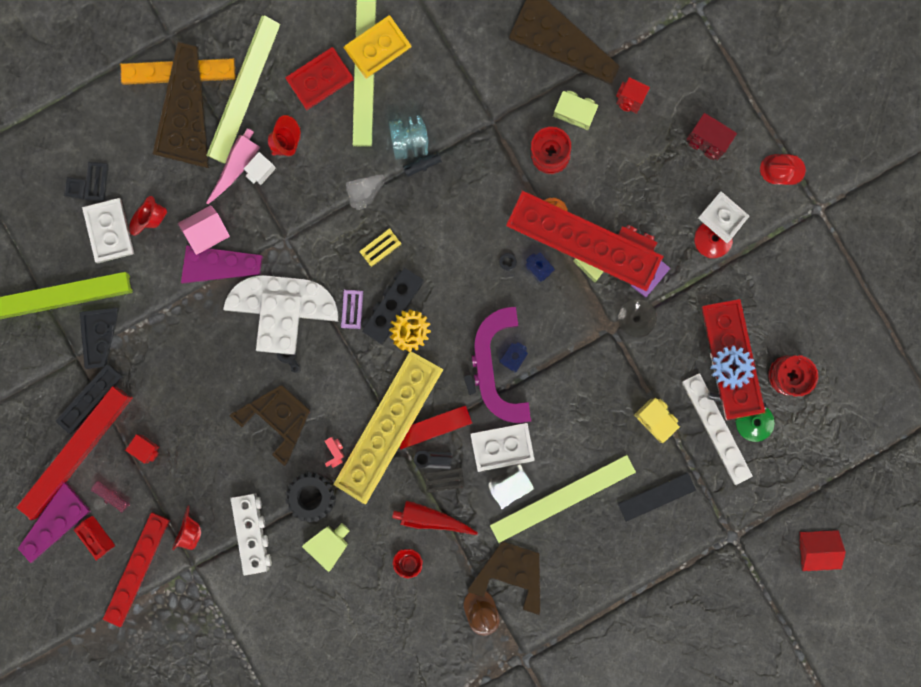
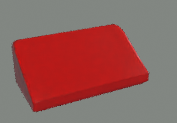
[74,516,115,561]

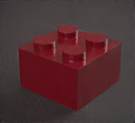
[686,113,737,161]

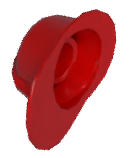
[268,115,301,156]
[760,154,806,185]
[129,196,167,236]
[172,505,201,550]

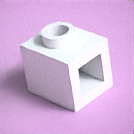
[244,152,276,185]

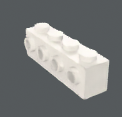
[231,493,272,575]

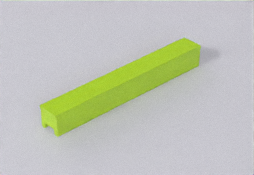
[0,272,133,319]

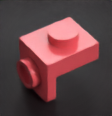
[325,437,345,468]

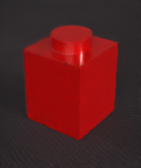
[125,434,160,464]

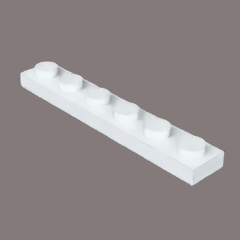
[682,373,753,485]

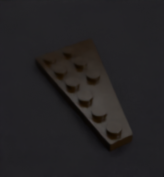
[509,0,620,85]
[152,42,209,168]

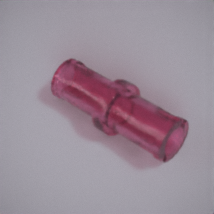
[91,481,130,513]

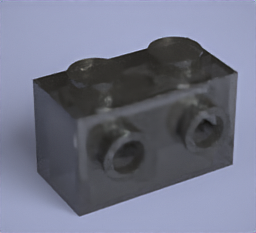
[487,464,534,509]

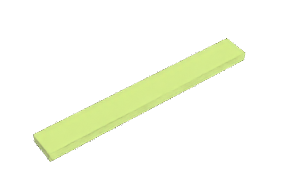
[353,0,376,146]
[207,16,280,163]
[490,455,636,543]

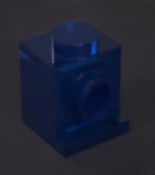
[500,342,528,373]

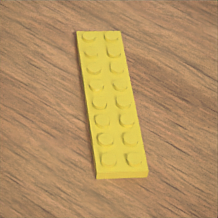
[333,352,443,504]

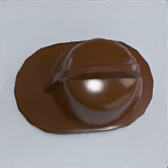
[464,592,500,636]

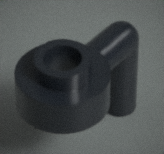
[277,352,301,373]

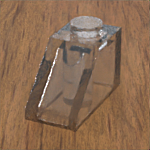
[346,174,385,210]

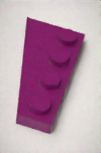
[181,246,263,284]
[18,482,91,563]

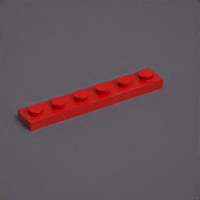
[103,512,170,627]

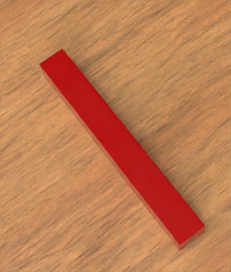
[16,386,133,520]

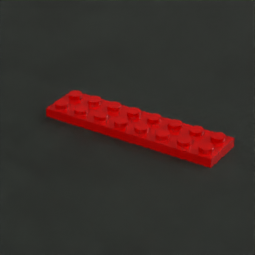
[506,191,663,291]

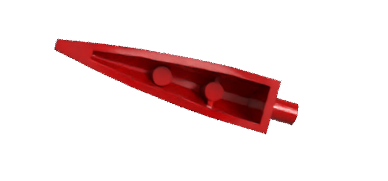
[392,501,478,535]

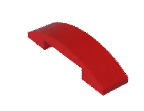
[399,406,472,450]

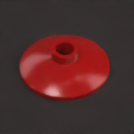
[694,223,733,258]

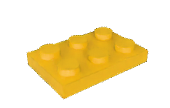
[344,15,412,79]

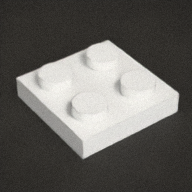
[698,192,750,243]

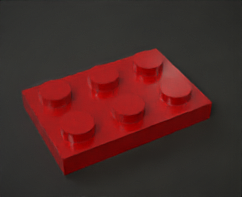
[285,47,354,110]

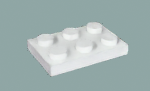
[82,198,134,263]
[471,423,535,472]

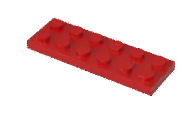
[701,299,765,420]

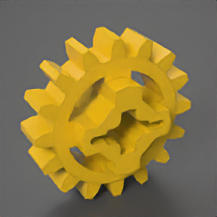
[389,309,431,352]

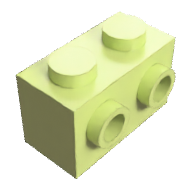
[553,91,598,130]

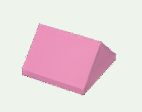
[177,205,230,255]

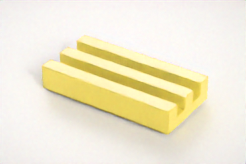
[359,229,401,267]

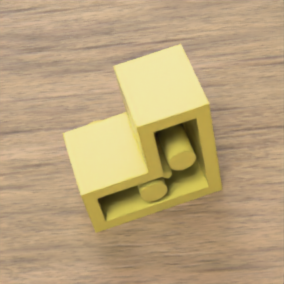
[634,399,679,443]

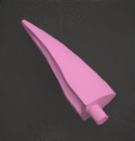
[206,128,260,204]

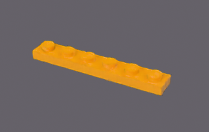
[121,59,236,84]

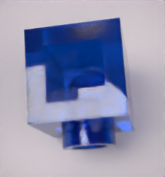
[525,253,555,284]

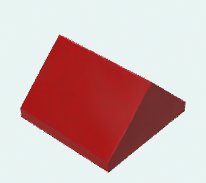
[799,530,846,571]

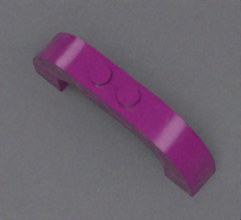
[472,307,531,423]

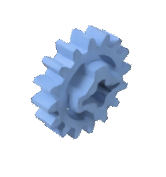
[711,346,755,389]

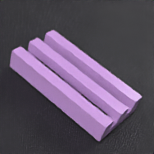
[341,290,363,329]

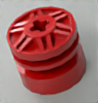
[531,127,571,174]
[768,356,818,396]

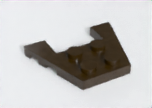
[229,385,310,466]
[467,541,540,615]

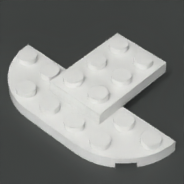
[224,276,338,355]

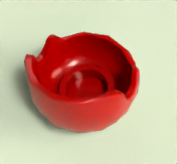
[392,549,423,579]

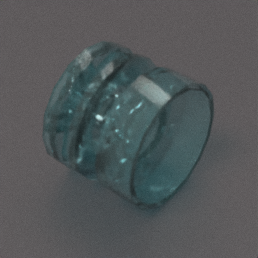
[389,115,429,160]

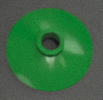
[736,407,774,442]

